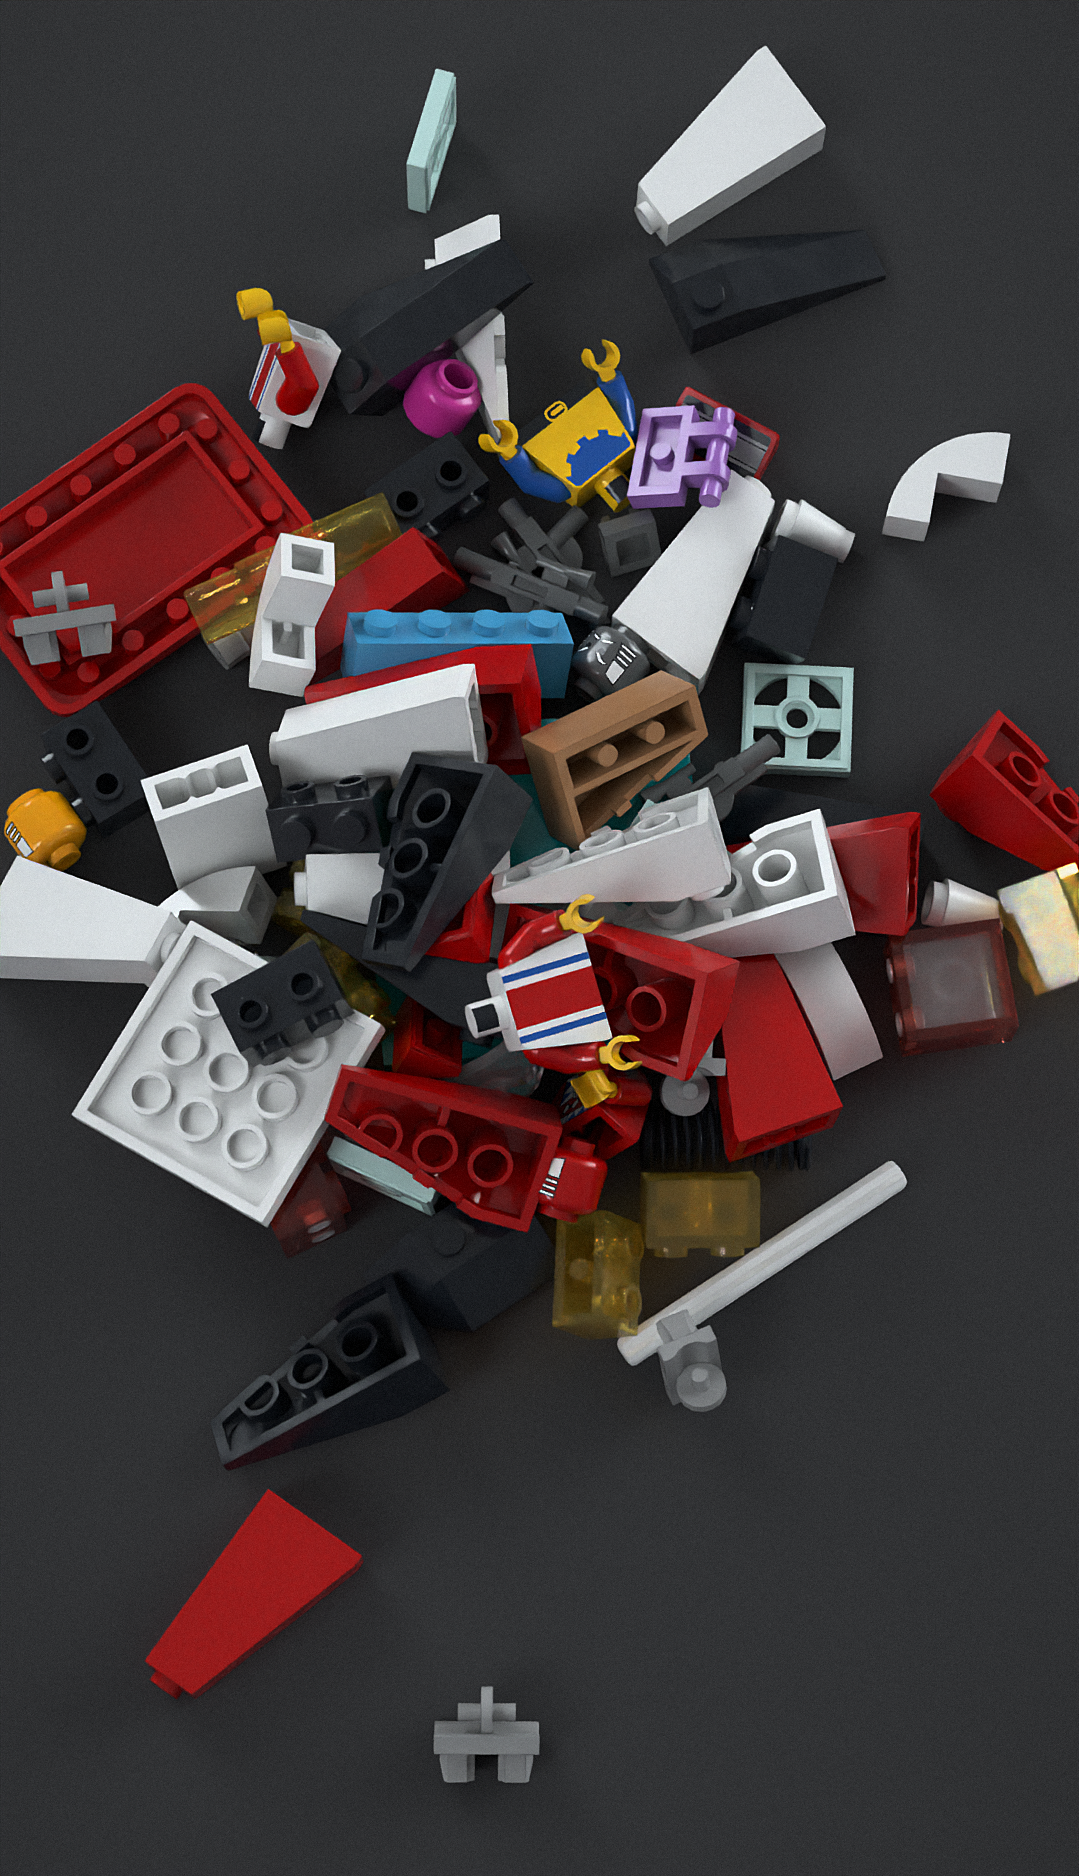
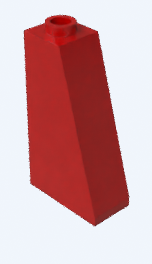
[308,527,470,686]
[726,812,921,936]
[712,953,843,1163]
[145,1489,364,1700]

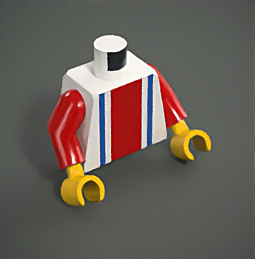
[236,288,341,449]
[465,894,642,1074]

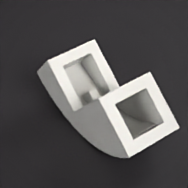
[882,432,1011,542]
[249,533,335,697]
[145,866,277,987]
[774,942,883,1081]

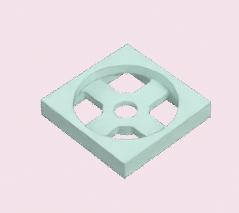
[406,69,457,213]
[740,663,854,778]
[327,1136,444,1216]

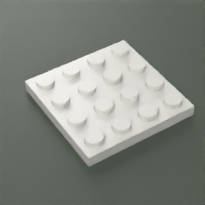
[72,920,386,1227]

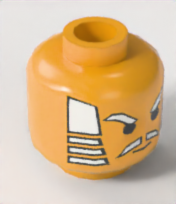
[4,788,87,871]

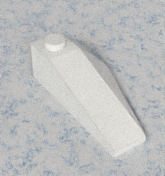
[425,215,509,458]
[491,787,731,904]
[613,809,856,957]

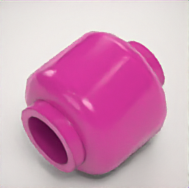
[403,359,482,438]

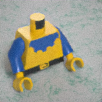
[478,339,639,512]

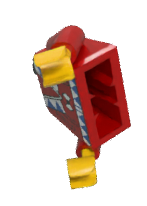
[551,1052,653,1161]

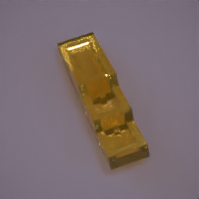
[184,492,403,645]

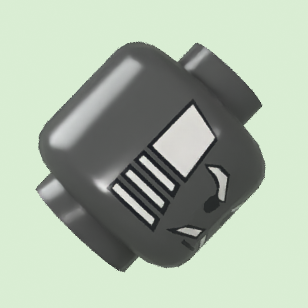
[570,624,650,704]

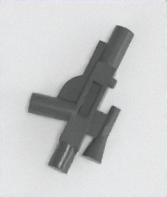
[490,498,612,632]
[453,547,608,626]
[637,734,781,846]

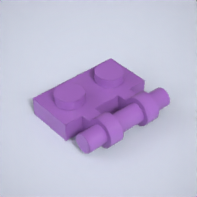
[627,405,737,509]

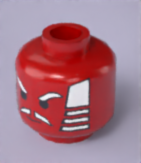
[526,1134,608,1223]

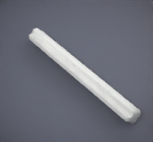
[617,1161,907,1366]

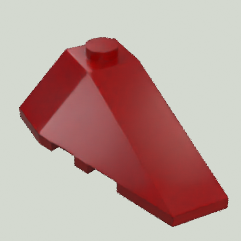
[304,644,541,775]
[929,709,1079,887]
[501,903,740,1082]
[324,1064,563,1233]

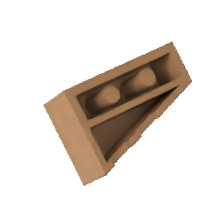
[521,670,708,850]

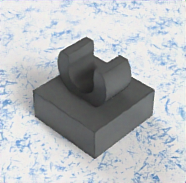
[598,508,661,578]

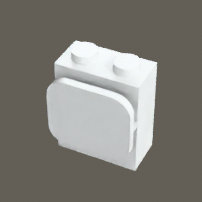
[140,744,287,890]

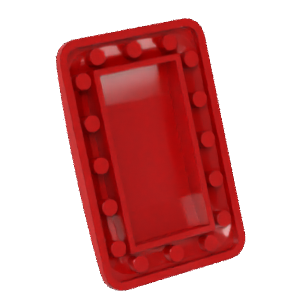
[0,383,315,717]

